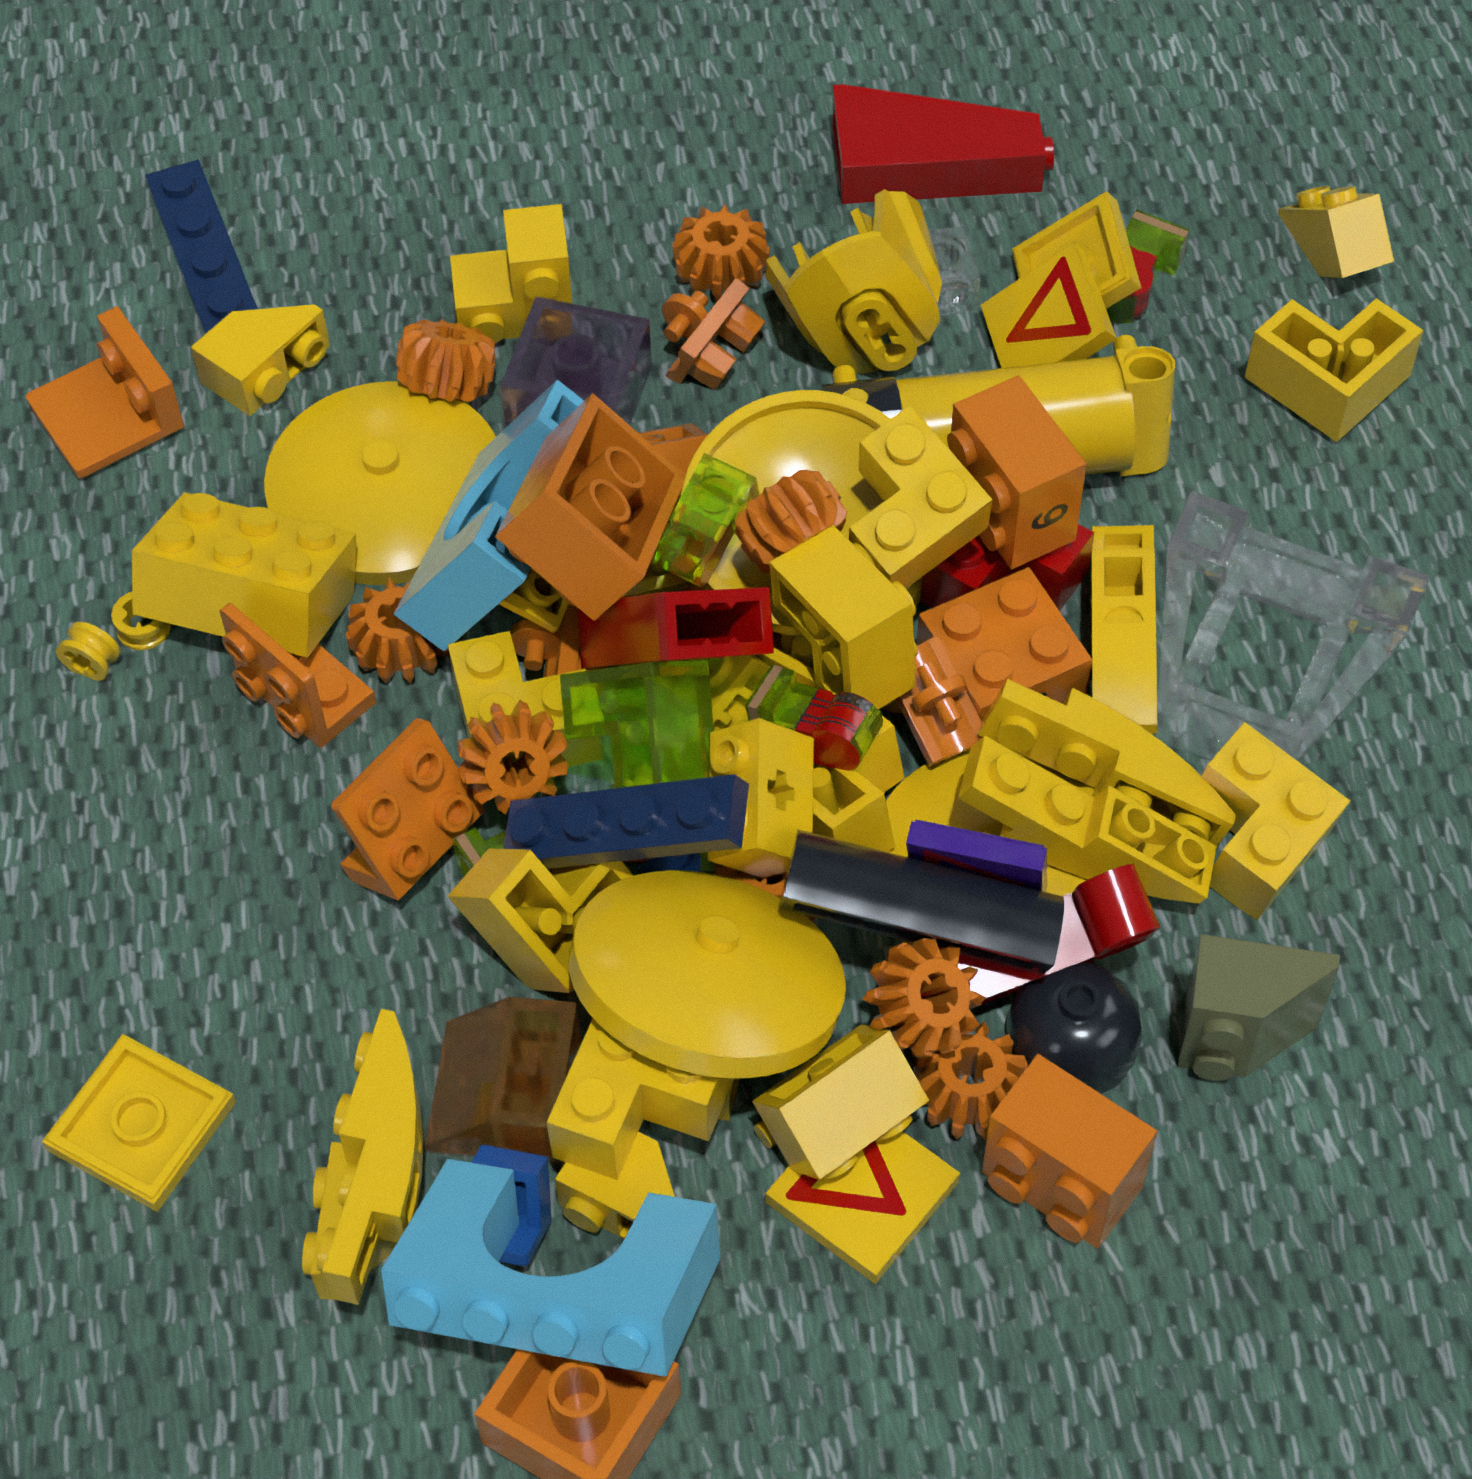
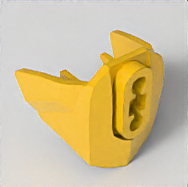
[765,189,942,374]

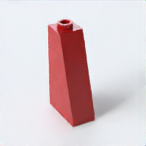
[832,84,1054,204]
[577,587,774,668]

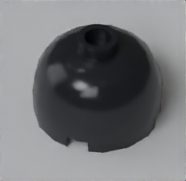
[1006,962,1142,1094]

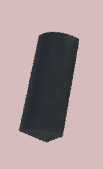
[778,829,1064,975]

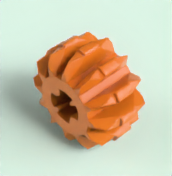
[672,203,770,301]
[395,319,496,403]
[734,469,848,573]
[346,577,449,684]
[457,700,568,815]
[862,938,986,1058]
[913,1021,1028,1140]

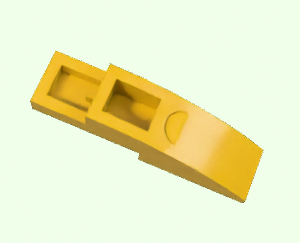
[1092,525,1157,734]
[978,679,1236,846]
[958,736,1217,904]
[316,1009,423,1305]

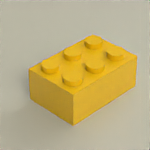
[132,492,356,658]

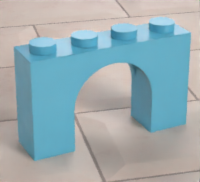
[394,380,584,651]
[381,1159,720,1377]

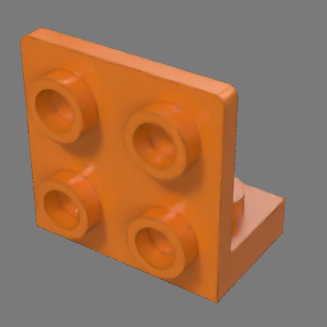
[26,306,185,478]
[219,602,377,749]
[331,718,485,901]

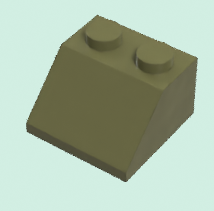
[1177,934,1340,1081]

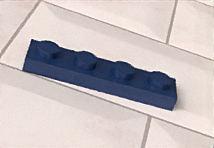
[145,159,258,335]
[504,774,749,869]

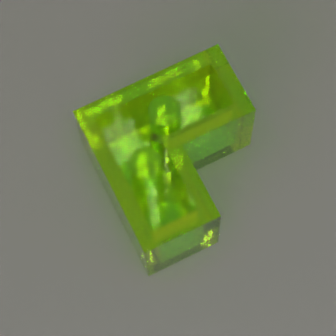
[560,660,714,788]

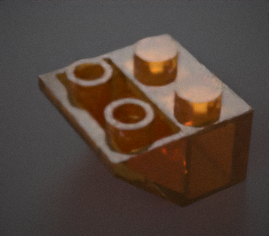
[425,997,581,1163]

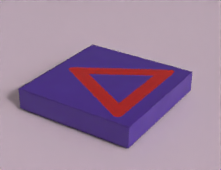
[906,820,1047,892]

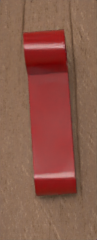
[921,863,1160,1010]

